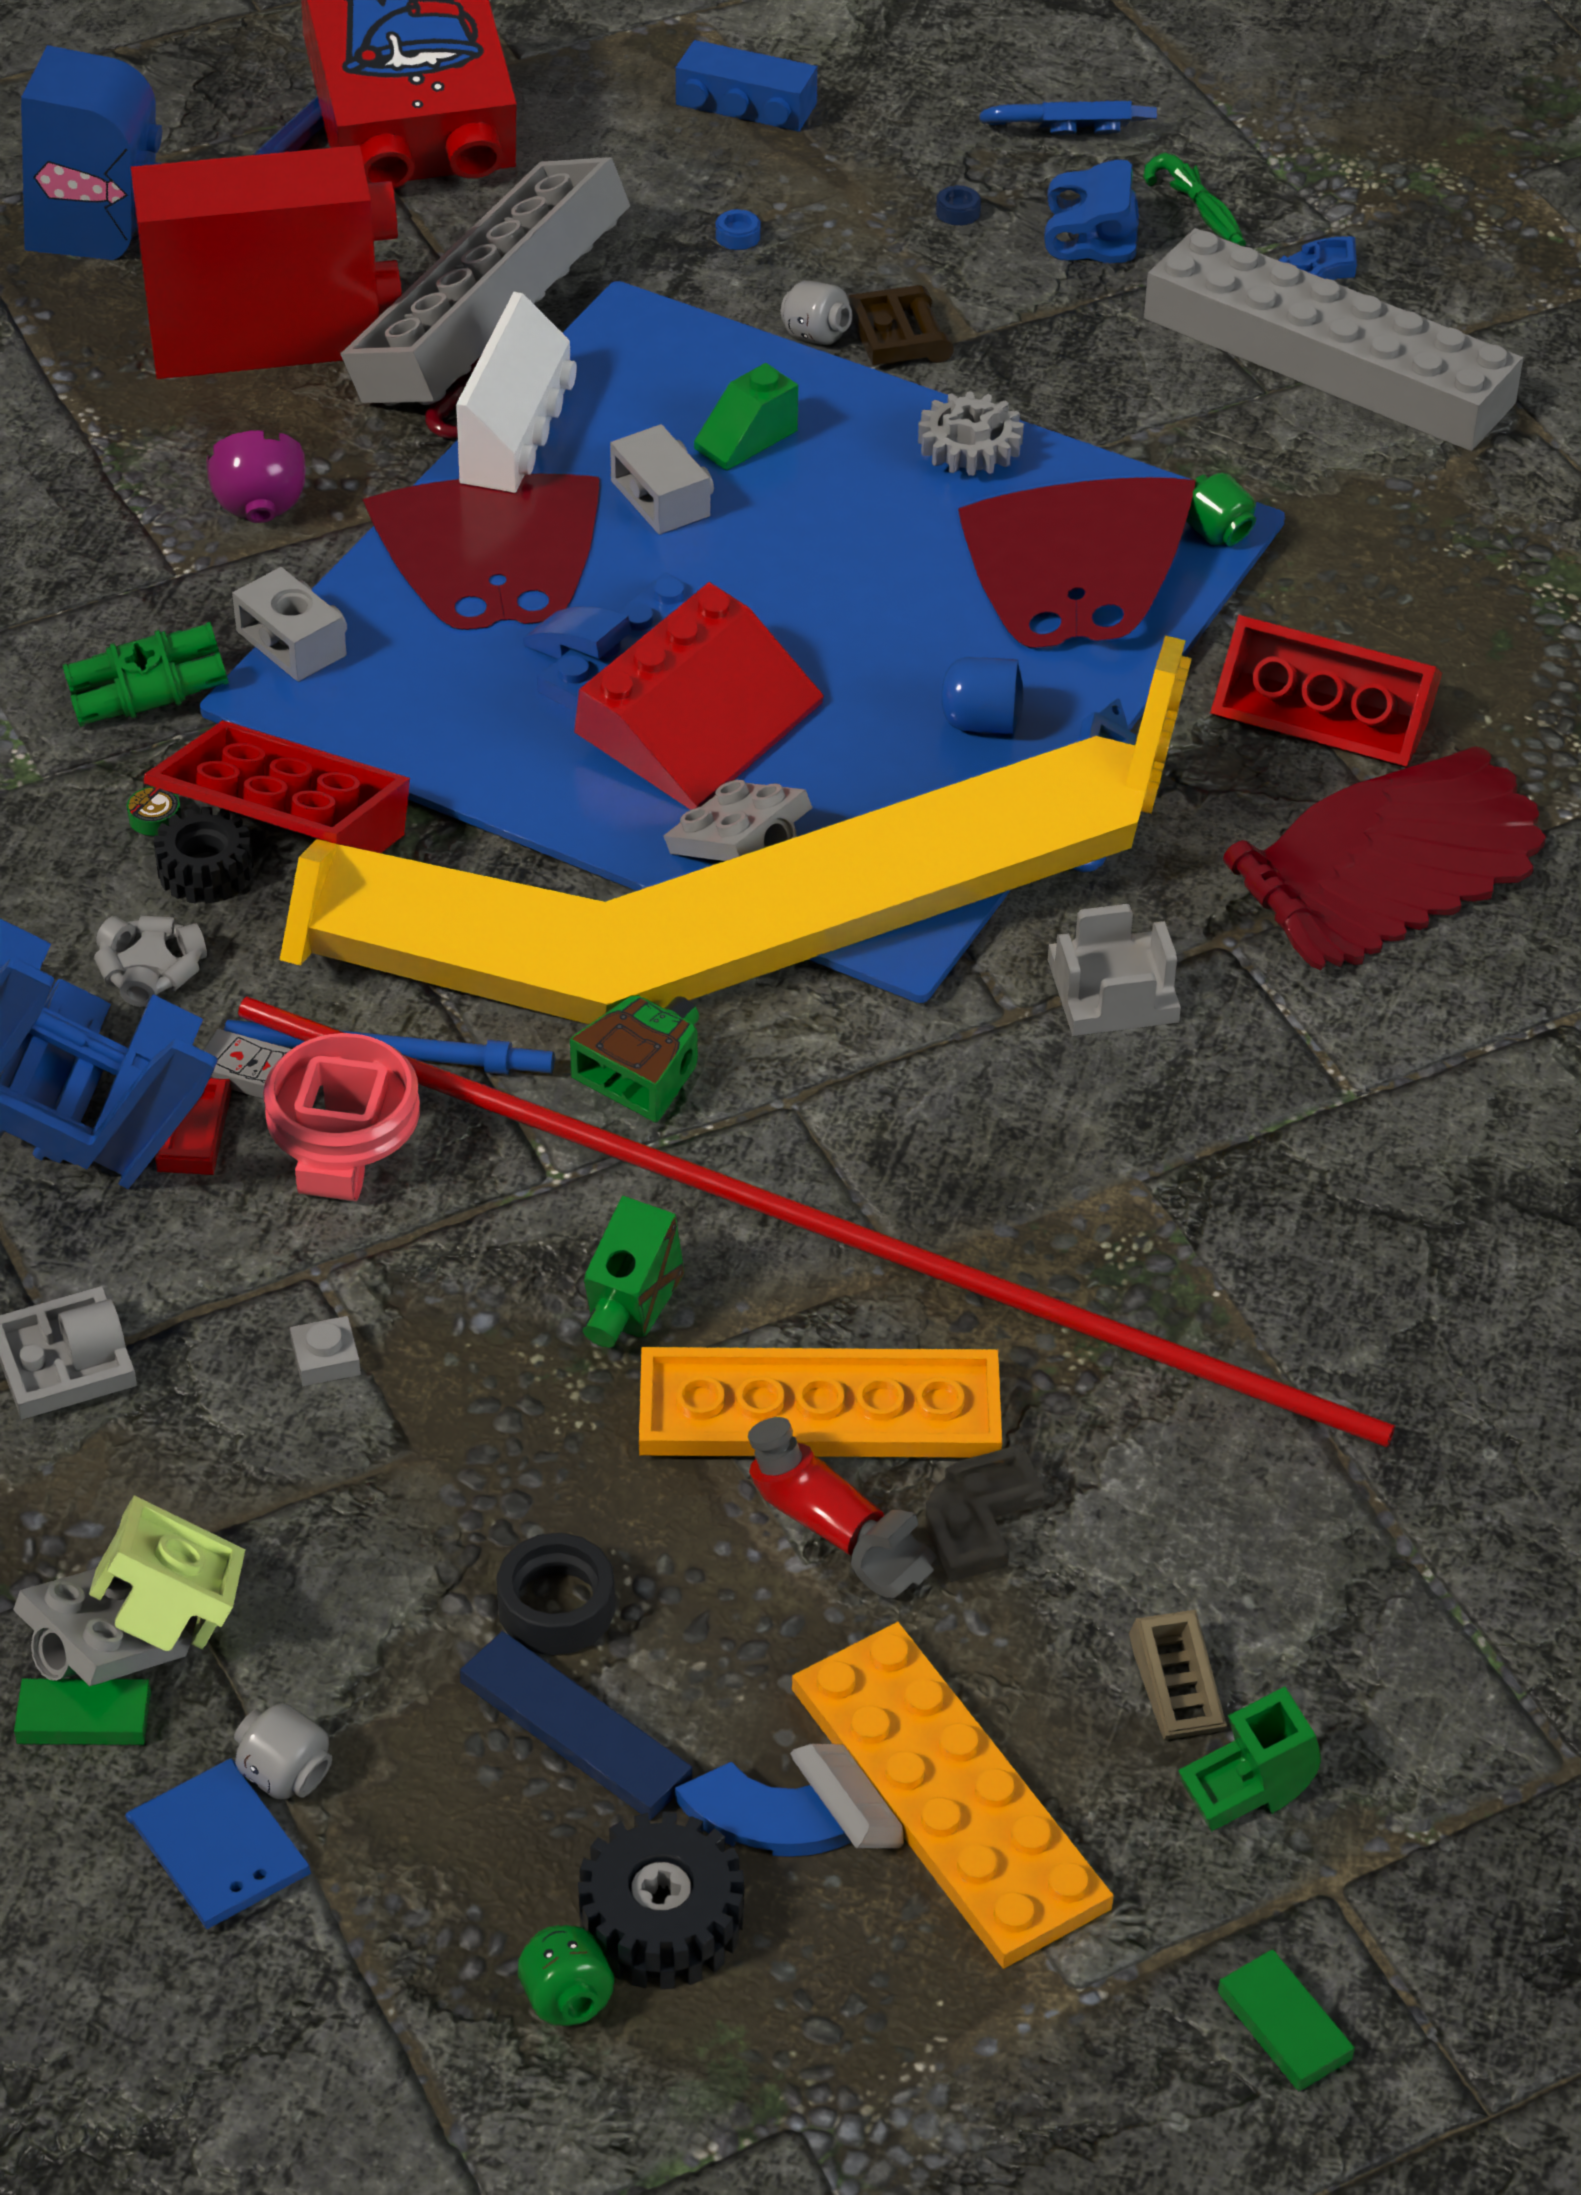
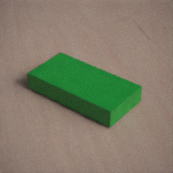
[14,1678,151,1745]
[1217,1949,1355,2092]

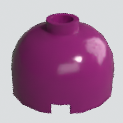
[206,430,306,523]

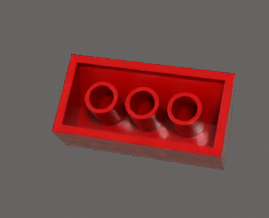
[1210,615,1442,767]

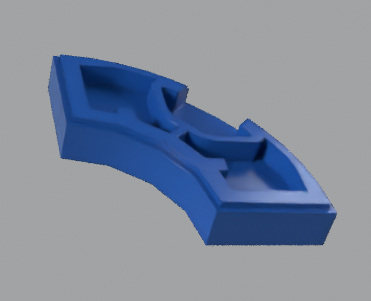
[1278,236,1357,280]
[675,1761,851,1857]

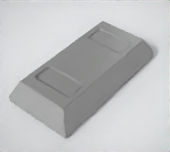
[790,1744,904,1848]

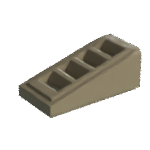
[1129,1609,1227,1740]

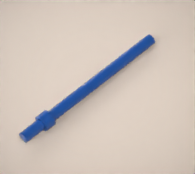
[224,1019,555,1075]

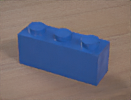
[676,40,818,131]

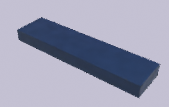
[460,1631,693,1821]

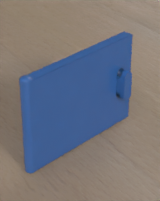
[125,1758,311,1930]

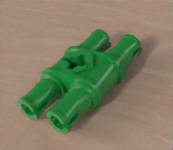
[62,621,229,727]

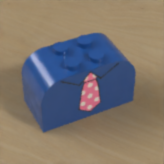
[21,45,162,260]

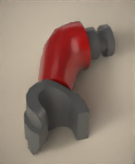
[748,1417,938,1598]

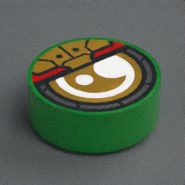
[127,787,181,836]

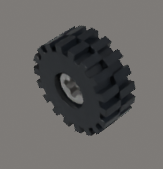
[578,1812,744,1990]

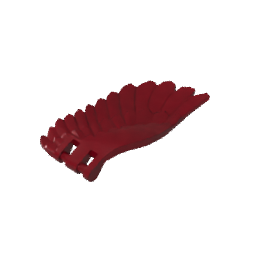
[1223,746,1546,970]

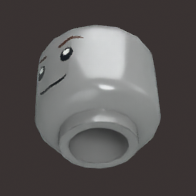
[780,280,852,345]
[234,1703,332,1800]

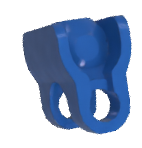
[1044,160,1139,263]

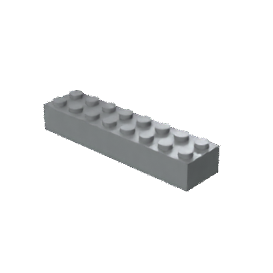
[341,157,630,406]
[1144,228,1524,451]

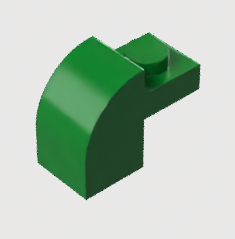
[1178,1686,1321,1832]

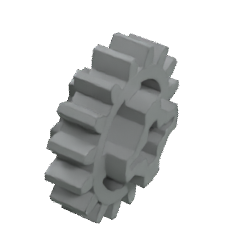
[918,392,1024,475]

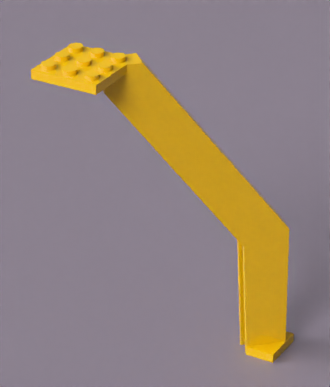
[280,635,1192,1024]

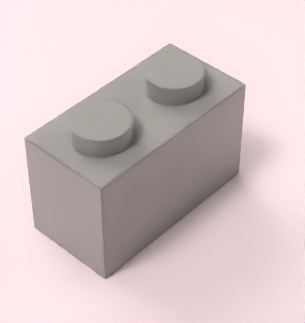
[610,424,714,535]

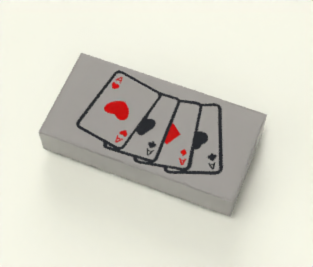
[204,1029,292,1099]

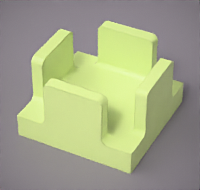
[89,1495,245,1651]

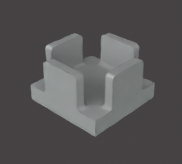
[1048,904,1181,1036]

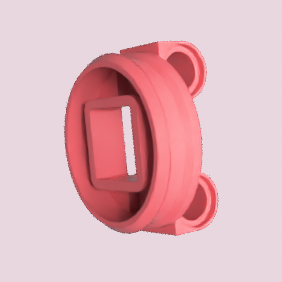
[263,1033,420,1202]

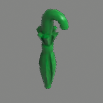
[1143,152,1246,247]

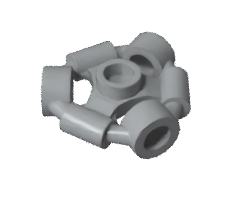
[94,915,207,1007]

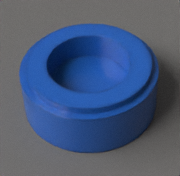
[715,209,761,250]

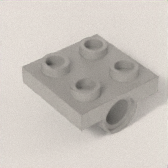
[663,780,812,861]
[0,1286,137,1420]
[13,1568,193,1686]

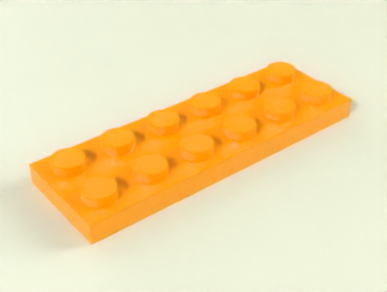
[639,1347,1002,1458]
[792,1622,1114,1969]

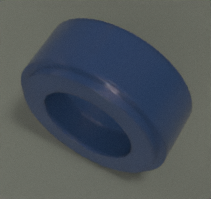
[936,185,981,226]

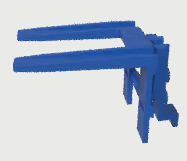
[0,919,218,1189]

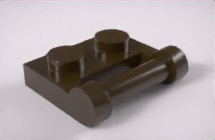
[849,285,954,365]

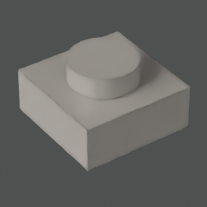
[290,1316,361,1386]

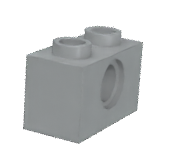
[232,567,347,682]

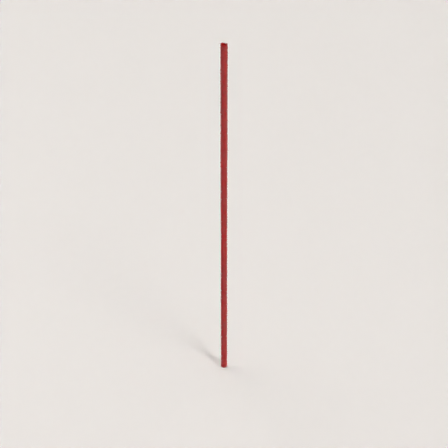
[238,996,1395,1448]

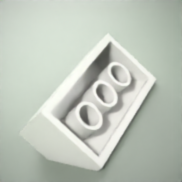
[456,292,577,493]

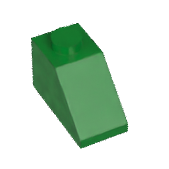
[694,363,798,471]

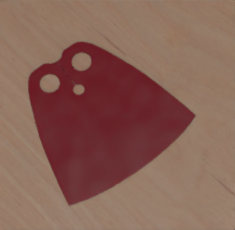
[363,474,599,629]
[958,477,1196,648]

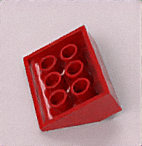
[574,582,824,810]
[144,720,410,853]

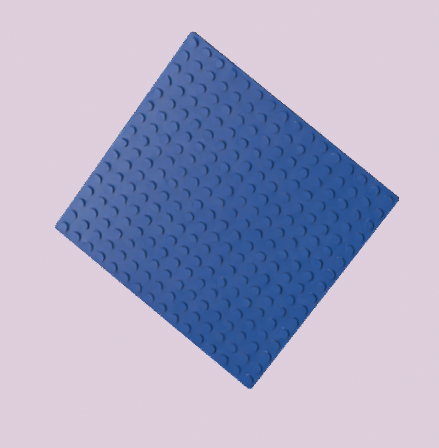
[200,281,1285,1003]

